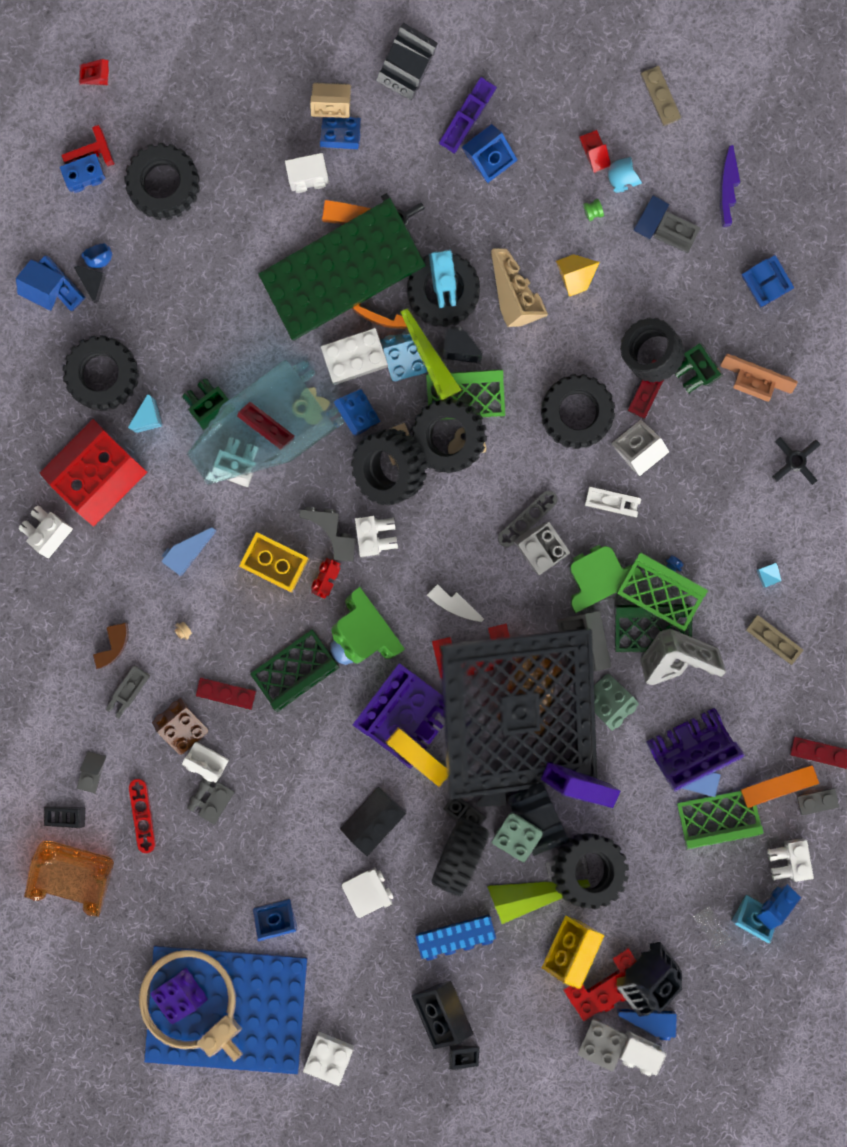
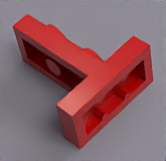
[61,125,115,167]

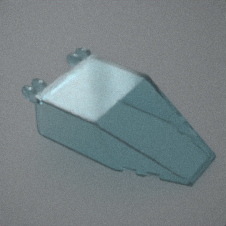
[187,360,345,485]

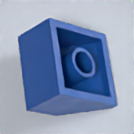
[462,124,517,183]

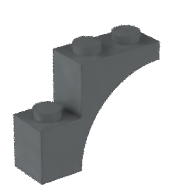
[299,507,356,562]

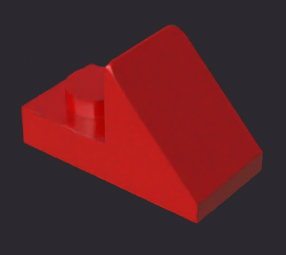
[79,59,109,86]
[579,130,611,173]

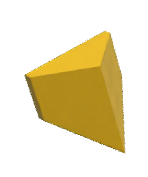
[556,254,600,297]

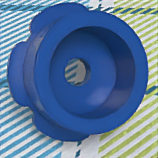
[666,555,684,572]

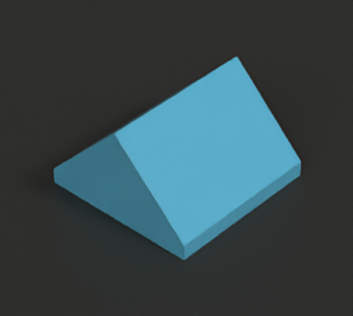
[128,394,163,433]
[731,895,775,943]

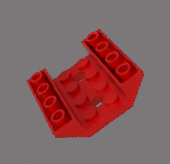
[40,419,148,527]

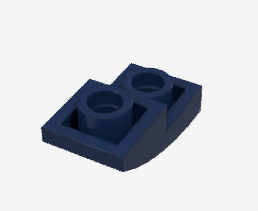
[633,195,670,239]

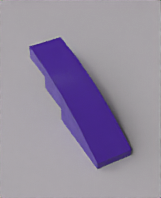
[439,77,498,154]
[720,145,740,228]

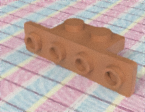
[721,354,798,402]

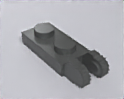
[105,665,151,719]

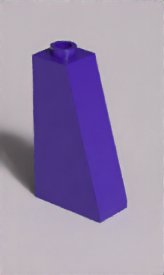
[541,762,621,808]

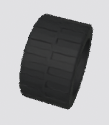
[620,317,684,382]

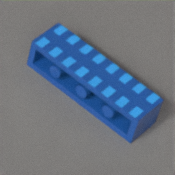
[416,914,496,961]

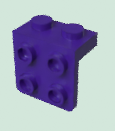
[151,968,208,1024]

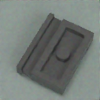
[653,212,700,254]

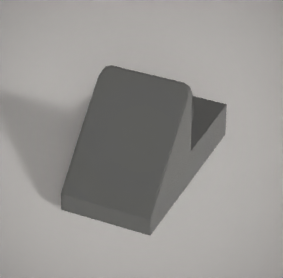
[77,751,107,794]

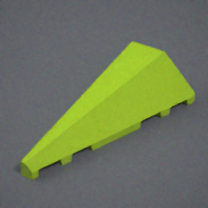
[400,309,462,400]
[487,879,591,924]

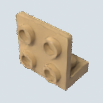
[311,83,351,118]

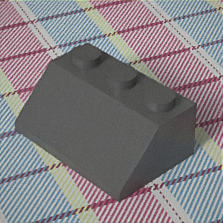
[557,611,612,676]

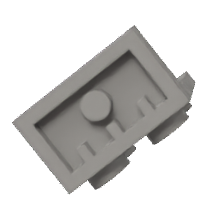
[578,1017,628,1071]

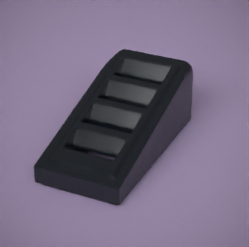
[44,806,86,828]

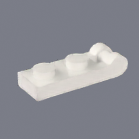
[585,487,641,518]

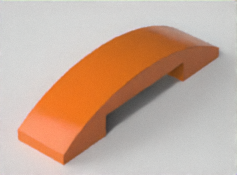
[352,303,408,329]
[741,765,820,808]

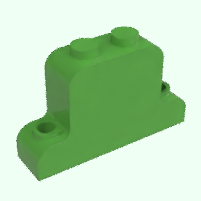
[570,544,644,613]
[331,587,405,663]

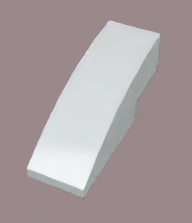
[427,584,484,622]

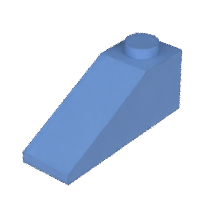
[161,528,217,576]

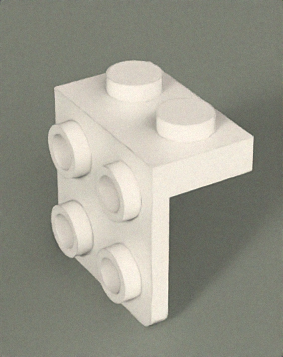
[342,867,394,918]

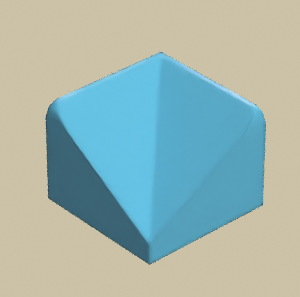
[757,563,781,588]

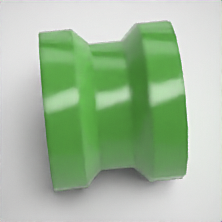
[583,198,604,222]

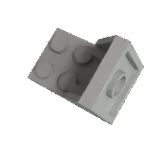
[640,629,726,685]

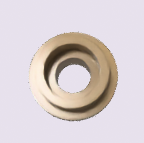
[174,622,192,640]

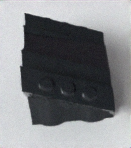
[376,22,438,100]
[507,783,570,856]
[617,942,682,1017]

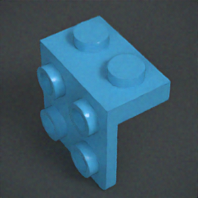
[380,330,427,381]

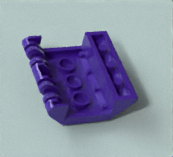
[353,663,444,769]
[646,707,745,791]

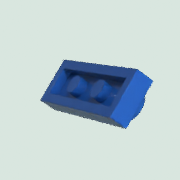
[39,255,86,311]

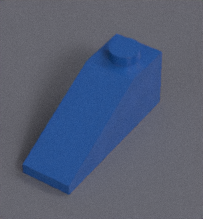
[617,1009,677,1040]

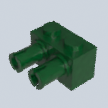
[675,343,724,394]
[182,378,234,431]

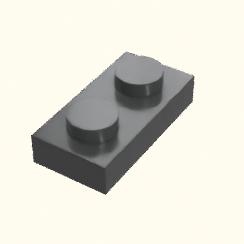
[797,788,839,815]

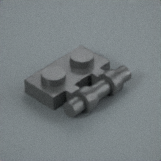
[187,779,235,825]

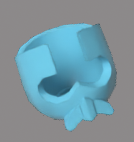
[608,157,642,193]

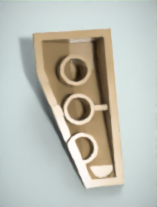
[491,248,548,327]

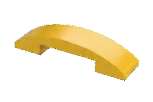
[386,727,447,787]

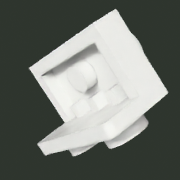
[182,742,229,783]

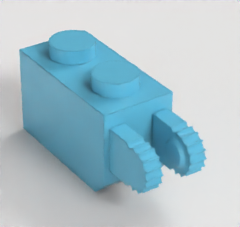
[429,251,456,308]

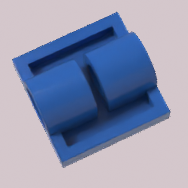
[320,117,361,149]
[741,255,794,308]
[334,389,381,436]

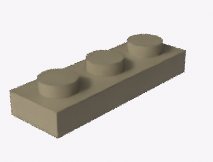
[641,66,681,127]
[745,615,803,665]

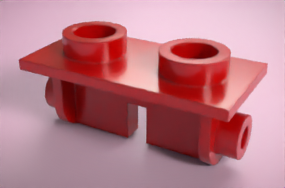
[311,558,341,599]

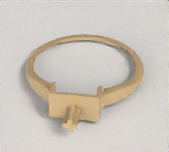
[139,950,242,1062]

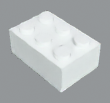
[321,328,388,385]

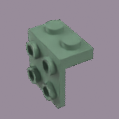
[594,674,639,731]
[491,813,543,863]

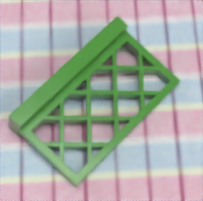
[426,369,505,420]
[617,553,708,631]
[677,791,764,850]

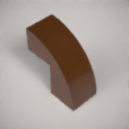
[93,623,129,669]

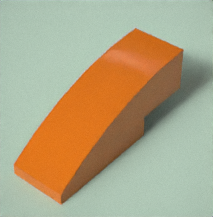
[322,200,371,225]

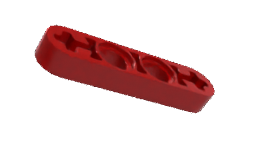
[129,779,156,853]

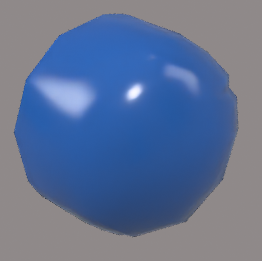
[82,243,112,269]

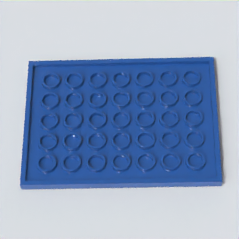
[144,946,307,1074]

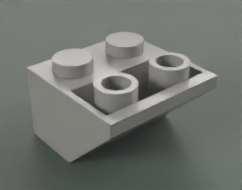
[513,522,570,575]

